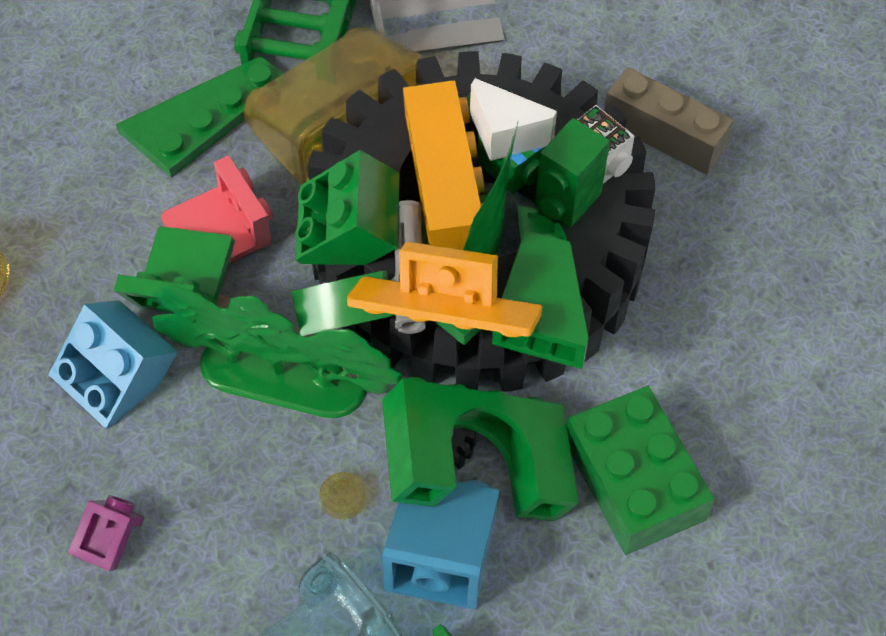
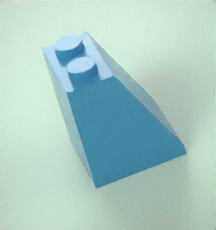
[382,480,500,610]

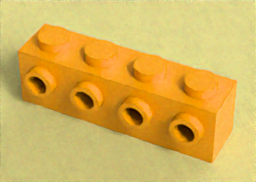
[403,80,484,250]

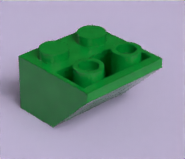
[295,150,400,265]

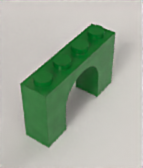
[382,377,579,521]

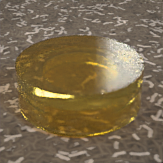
[320,472,366,520]

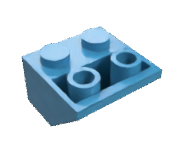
[48,300,178,428]

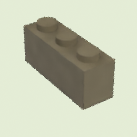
[604,67,734,175]

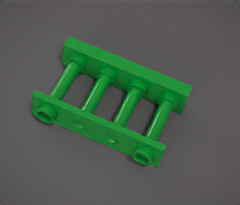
[234,0,357,83]

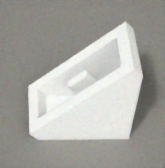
[470,78,557,161]

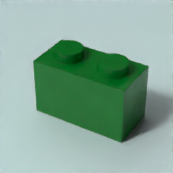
[535,118,610,228]

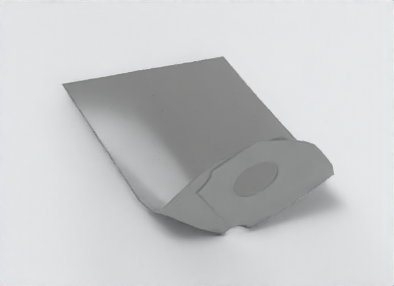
[369,0,504,53]

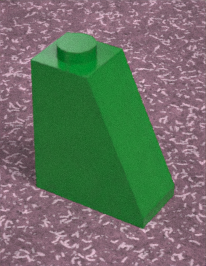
[492,230,589,369]

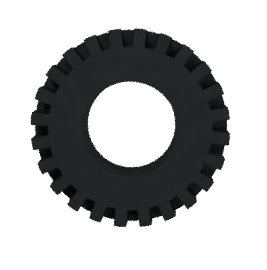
[308,51,656,392]

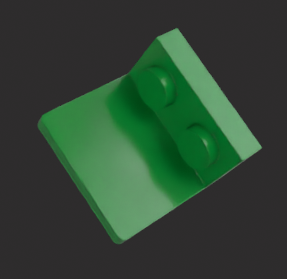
[113,226,235,313]

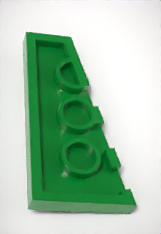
[116,56,289,178]

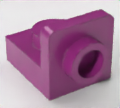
[68,495,145,571]

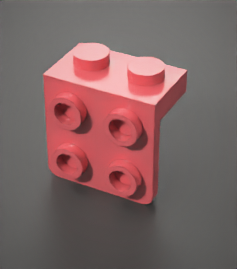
[161,155,273,264]

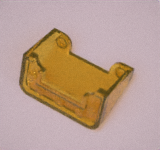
[244,26,423,185]

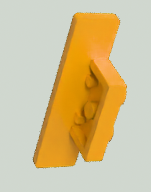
[347,241,542,337]

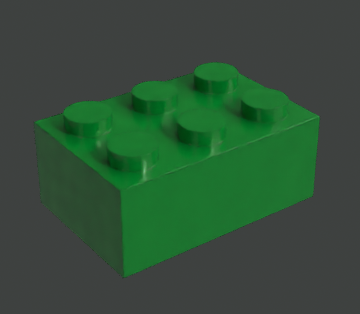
[566,385,715,555]

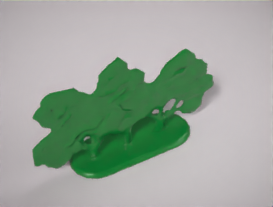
[152,285,403,418]

